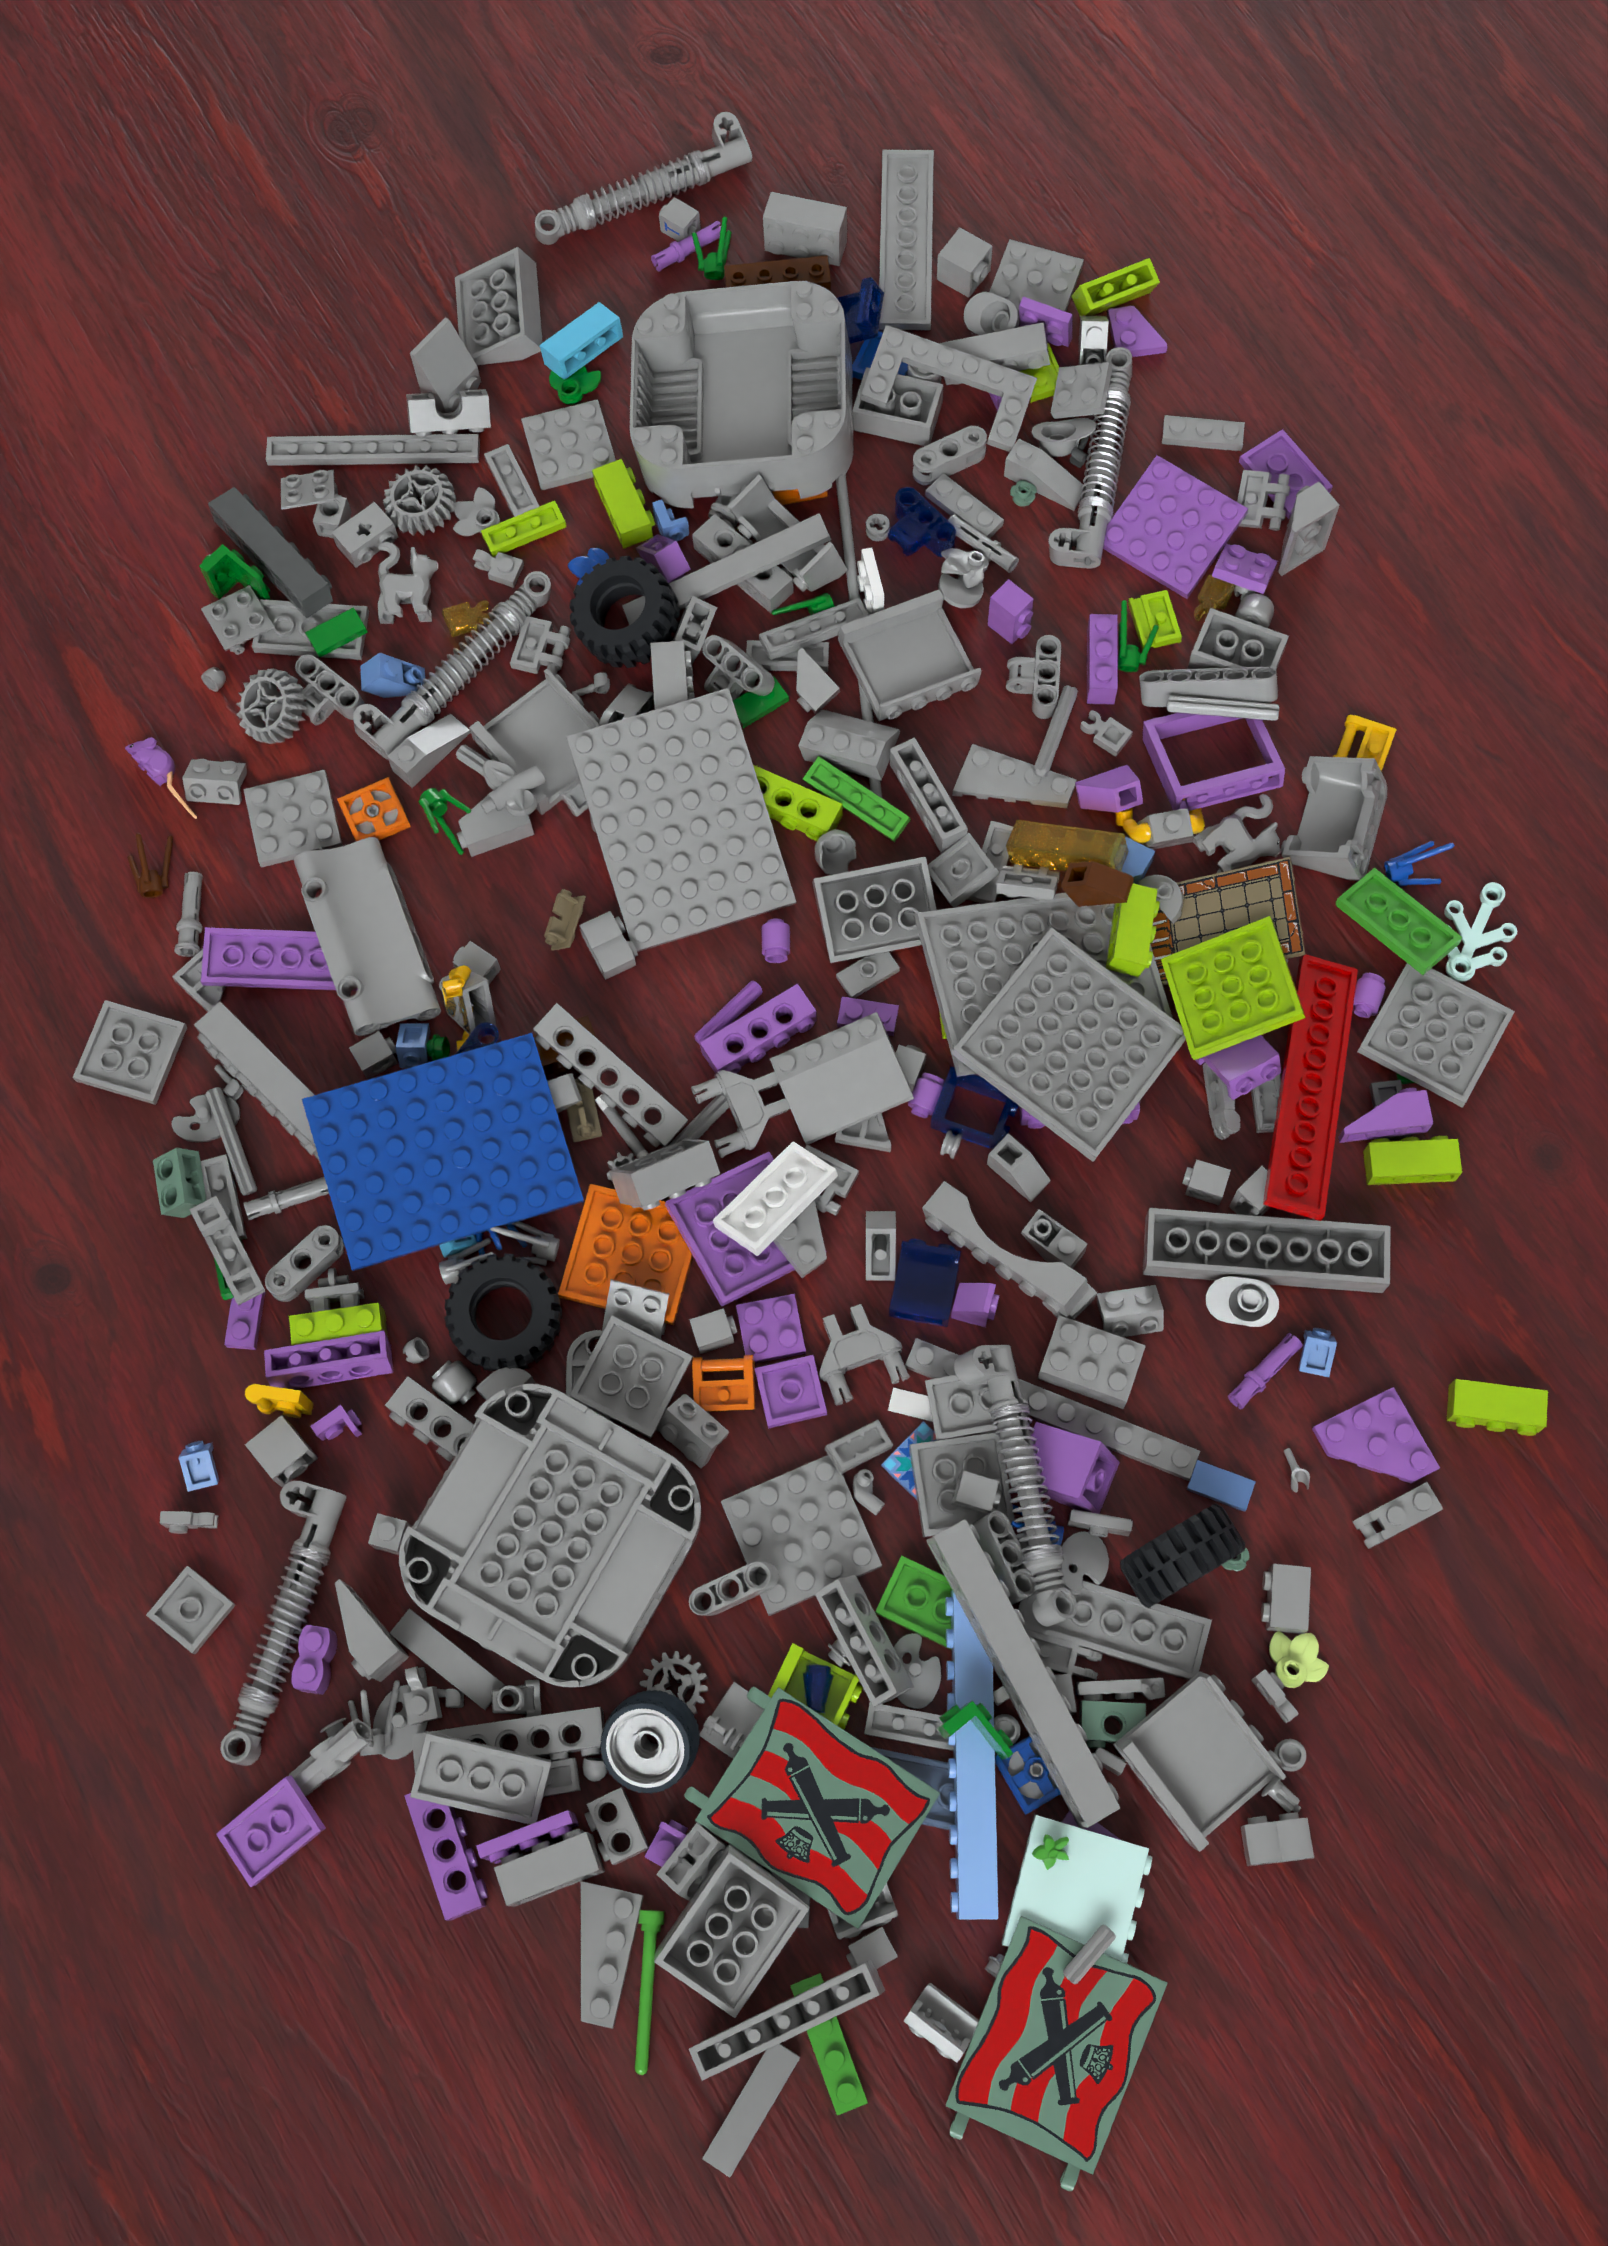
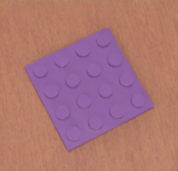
[1103,455,1248,599]
[665,1152,827,1307]

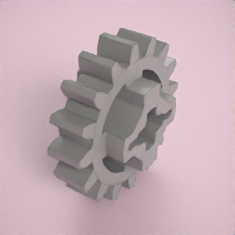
[640,1651,708,1714]

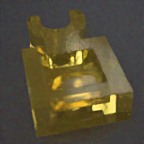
[1194,574,1235,621]
[442,600,494,637]

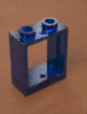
[930,1067,1019,1149]

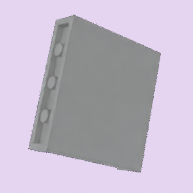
[838,590,982,721]
[469,669,600,815]
[1113,1672,1286,1852]

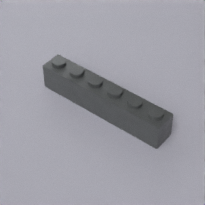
[208,487,333,618]

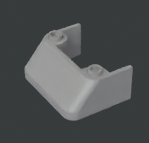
[728,474,848,592]

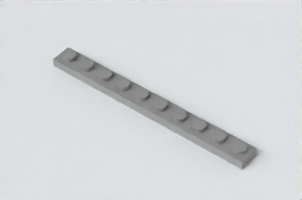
[905,1338,1200,1481]

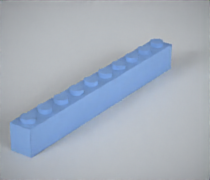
[945,1590,998,1919]

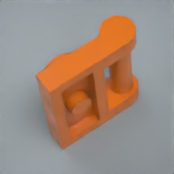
[692,1355,756,1411]

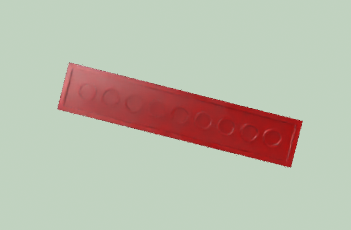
[1263,954,1358,1221]

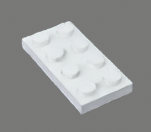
[713,1141,838,1256]

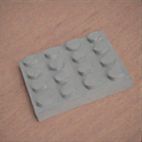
[1357,963,1515,1108]
[721,1455,882,1616]

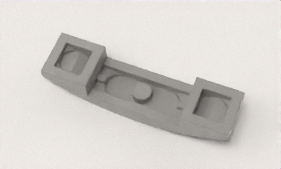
[189,1196,265,1306]
[390,1608,505,1711]

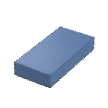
[1186,1460,1256,1512]

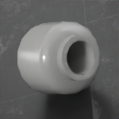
[1235,593,1274,628]
[431,1360,477,1405]

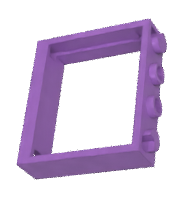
[1143,713,1285,811]

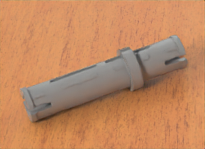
[945,514,1019,573]
[244,1177,329,1220]

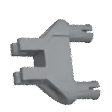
[691,1070,790,1158]
[819,1304,910,1406]

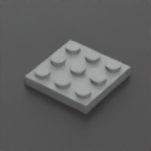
[990,239,1084,316]
[521,399,616,491]
[243,770,343,868]
[73,1000,187,1105]
[569,1316,693,1439]
[909,1433,1015,1538]

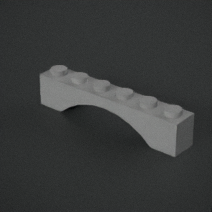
[922,1181,1089,1317]

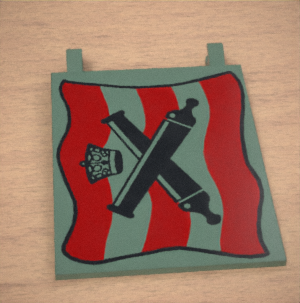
[684,1687,940,1929]
[945,1916,1168,2191]

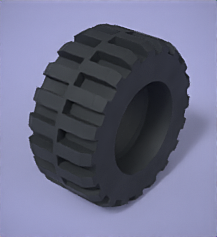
[569,556,680,668]
[444,1254,562,1372]
[1120,1504,1245,1608]

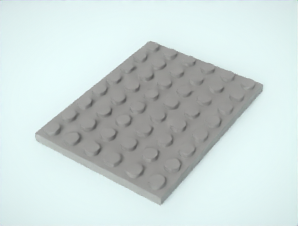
[566,688,796,952]
[915,892,1172,1077]

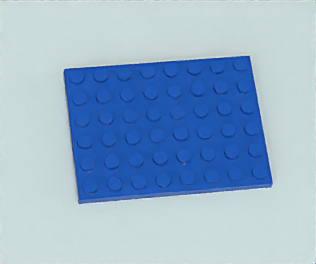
[302,1033,584,1271]

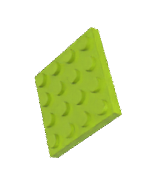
[1161,916,1306,1060]

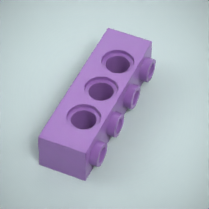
[700,984,817,1074]
[264,1330,393,1389]
[404,1793,488,1921]

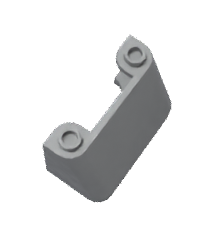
[1281,756,1387,881]

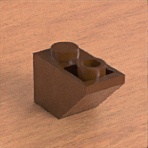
[1061,861,1134,907]

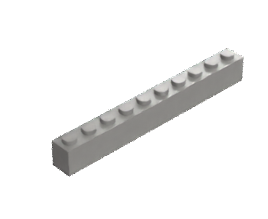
[926,1519,1121,1828]

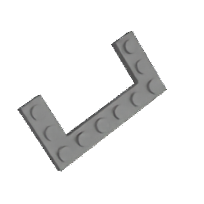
[860,325,1037,452]

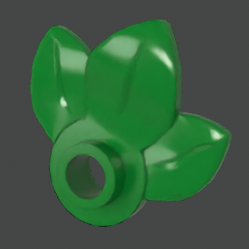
[549,366,601,404]

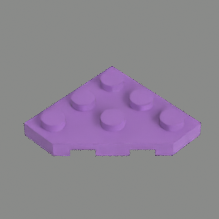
[1312,1387,1440,1484]

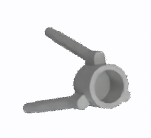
[490,1221,560,1266]
[439,1238,494,1285]
[348,1680,400,1756]

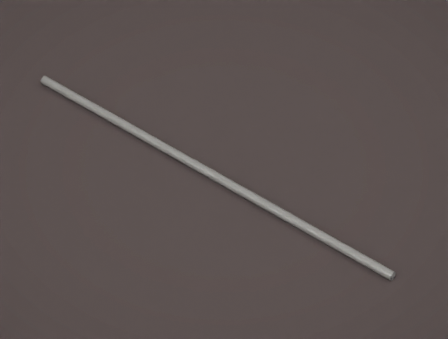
[836,474,882,798]

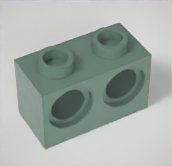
[153,1148,207,1218]

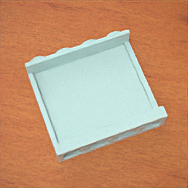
[1001,1814,1153,1964]

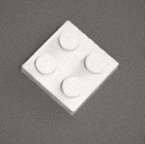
[857,547,884,615]

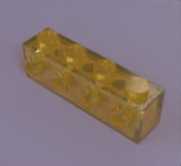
[1006,820,1128,871]

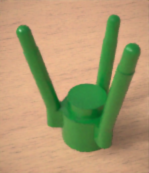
[692,216,731,280]
[772,593,835,615]
[1118,600,1159,672]
[418,788,471,855]

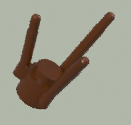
[127,833,173,898]

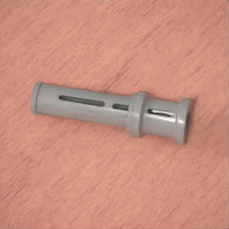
[174,872,203,957]

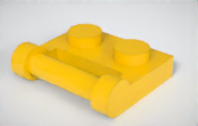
[1333,715,1396,772]
[245,1384,313,1418]

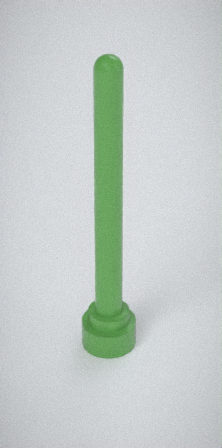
[635,1910,665,2075]

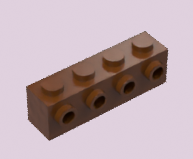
[724,255,831,292]

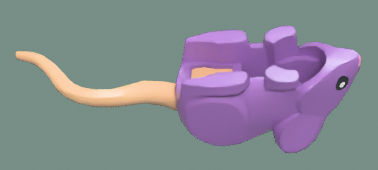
[125,737,197,819]

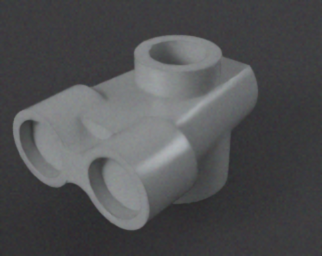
[492,1679,541,1717]

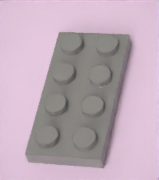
[252,599,369,660]
[410,1731,551,1825]

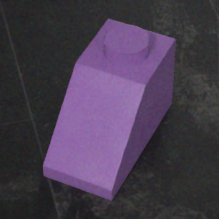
[636,534,691,583]

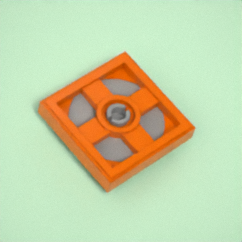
[337,777,411,842]

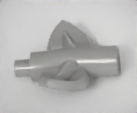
[480,759,546,816]

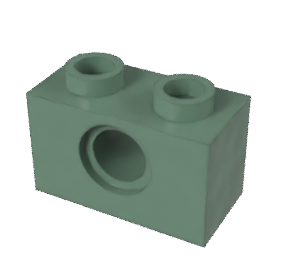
[1079,1700,1146,1749]

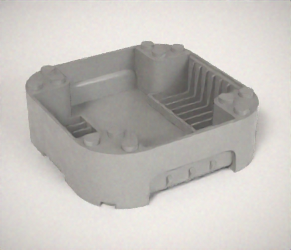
[630,281,854,508]
[399,1384,701,1687]

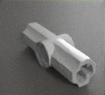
[289,1718,373,1796]

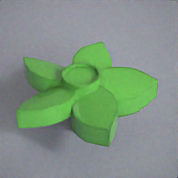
[1032,1834,1069,1870]

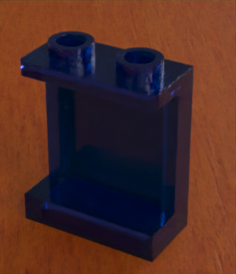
[837,277,884,344]
[889,1239,961,1327]

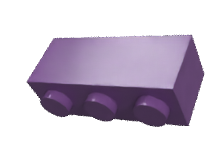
[1087,614,1118,704]

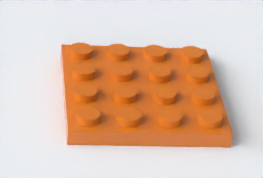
[558,1184,693,1325]

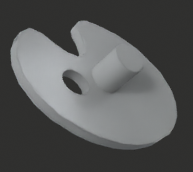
[938,573,984,608]
[172,1094,240,1142]
[1059,1531,1109,1594]
[894,1633,941,1709]
[373,1685,428,1760]

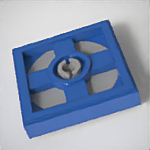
[995,1736,1061,1815]

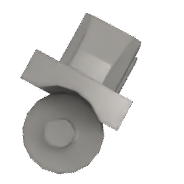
[305,1268,364,1312]

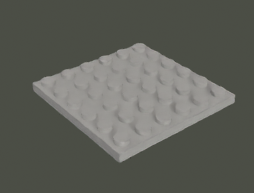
[951,927,1186,1162]

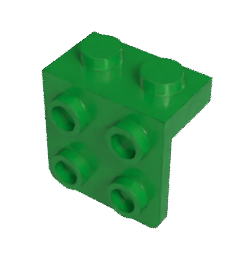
[199,544,271,600]
[937,1701,1013,1759]

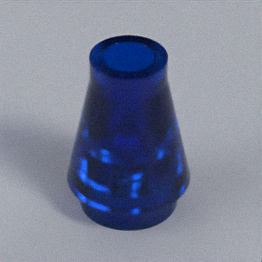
[802,1665,834,1713]

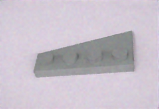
[952,744,1077,808]
[581,1881,644,2029]

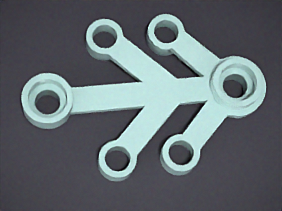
[1444,882,1517,982]

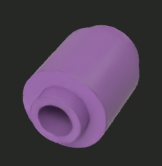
[761,919,790,963]
[1353,973,1386,1018]
[908,1073,945,1118]

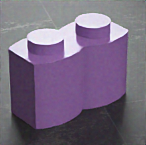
[292,1625,337,1695]

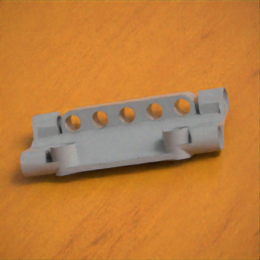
[293,837,441,1036]

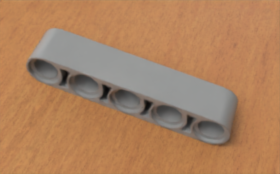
[1139,667,1278,707]

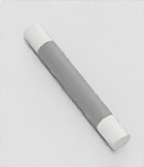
[595,1095,648,1158]

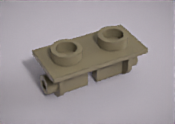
[544,889,586,951]
[567,1079,602,1142]

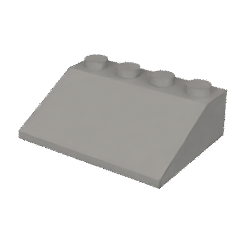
[455,247,543,365]
[812,857,936,963]
[770,1012,914,1145]
[654,1844,810,2018]

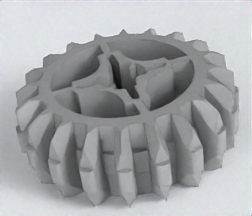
[383,465,456,536]
[236,668,307,744]

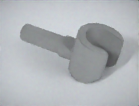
[572,673,610,697]
[214,1064,244,1101]
[1284,1448,1310,1492]
[428,1686,464,1708]

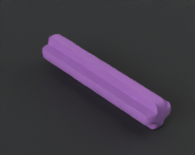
[694,981,763,1045]

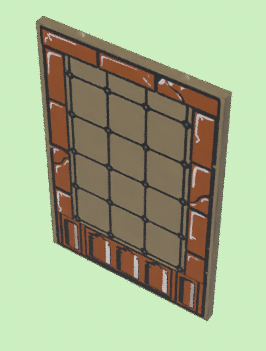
[1150,857,1306,985]

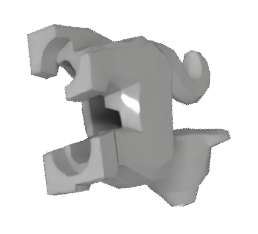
[378,542,438,624]
[1193,794,1281,873]

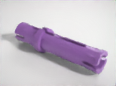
[651,221,721,271]
[1228,1333,1303,1409]

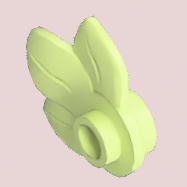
[1269,1631,1329,1688]

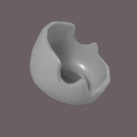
[814,829,856,875]

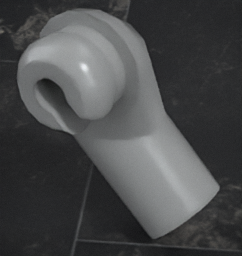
[853,1469,885,1516]

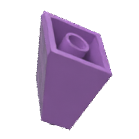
[1030,1422,1120,1514]

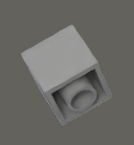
[937,228,992,298]
[245,1415,318,1487]

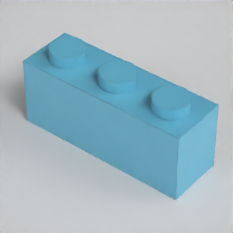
[540,302,623,380]

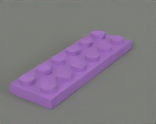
[201,927,358,991]

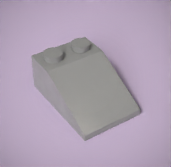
[410,317,481,413]
[335,1579,409,1682]

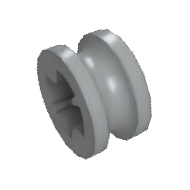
[866,514,890,541]
[940,1130,962,1159]

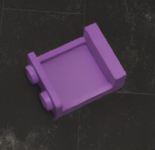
[1195,1035,1281,1100]

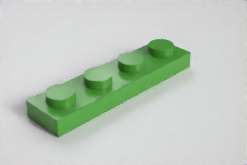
[803,756,911,842]
[790,1973,868,2116]

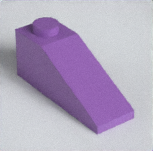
[1338,1088,1433,1143]

